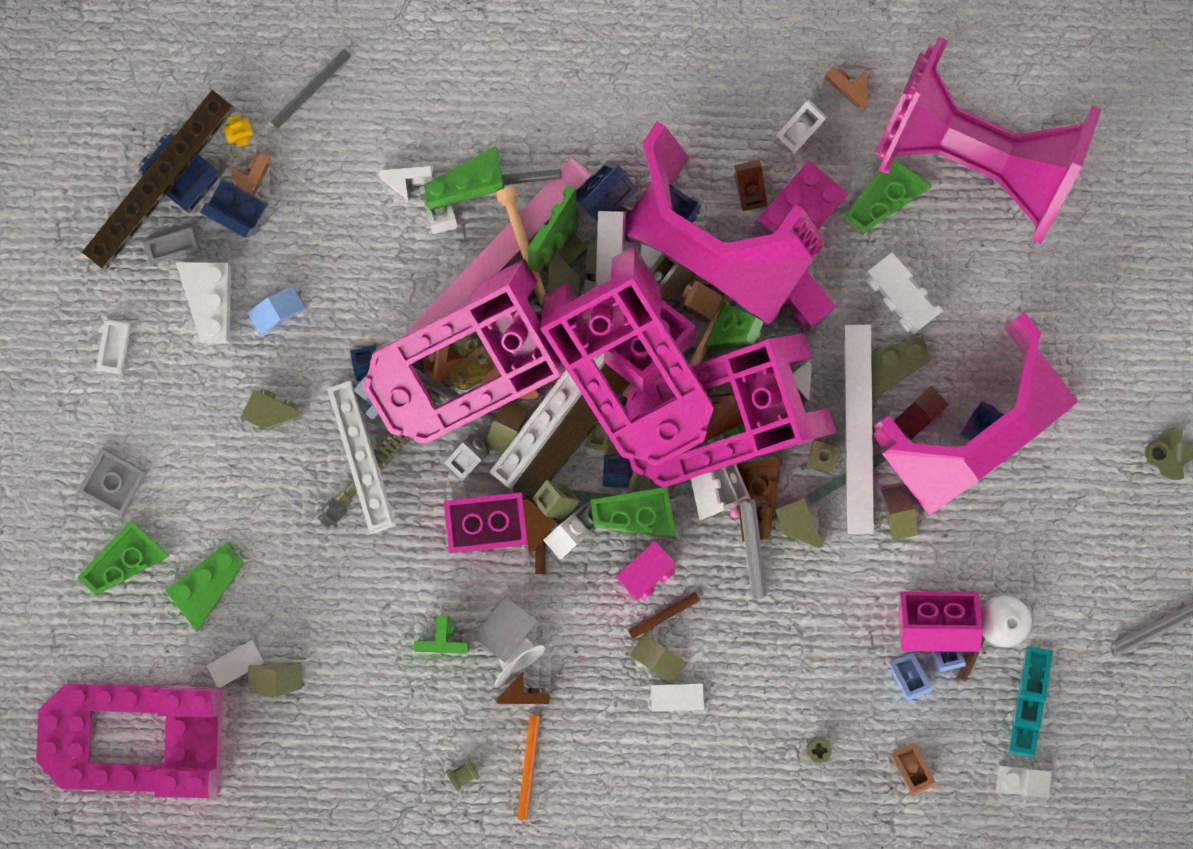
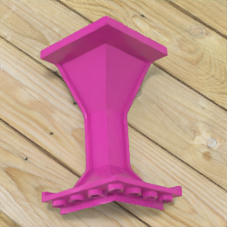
[875,37,1101,244]
[625,121,824,326]
[872,312,1078,516]

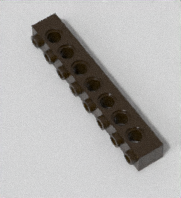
[82,89,236,270]

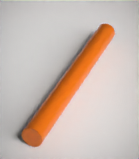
[517,715,540,820]

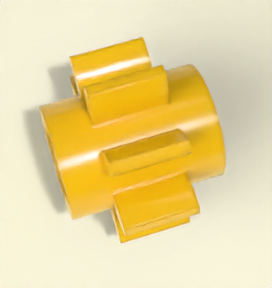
[223,114,254,148]

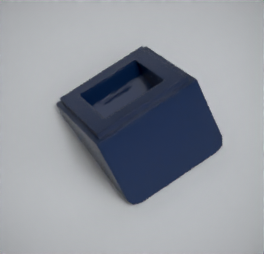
[350,345,376,381]
[602,455,630,488]

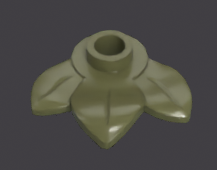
[1145,428,1193,480]

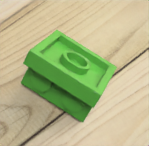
[414,615,469,654]

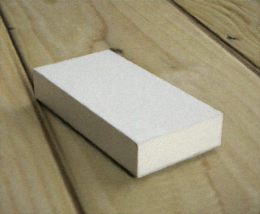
[96,319,132,375]
[206,640,265,688]
[651,683,704,712]

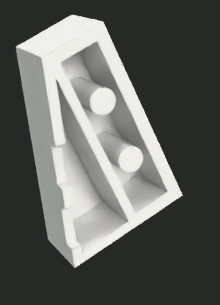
[866,252,944,334]
[176,262,231,344]
[685,434,751,520]

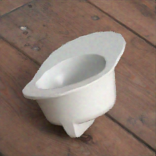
[495,636,545,688]

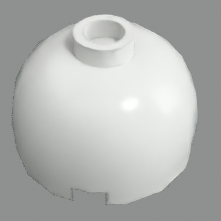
[981,595,1032,648]

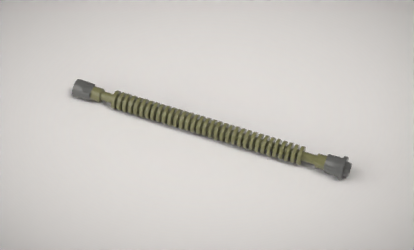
[317,289,536,528]

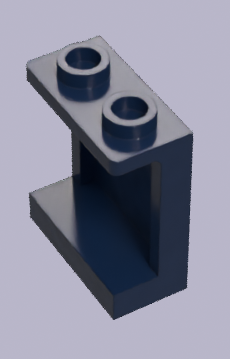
[138,132,222,214]

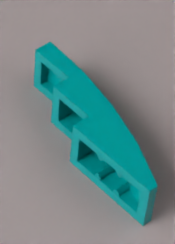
[1008,646,1053,758]

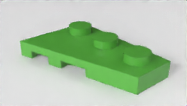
[424,146,504,210]
[843,159,932,234]
[527,185,579,272]
[704,302,764,352]
[590,487,677,539]
[77,520,170,595]
[165,543,244,632]

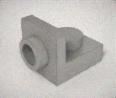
[444,435,490,481]

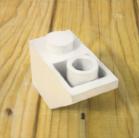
[543,502,597,560]

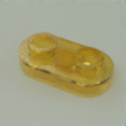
[449,346,495,390]

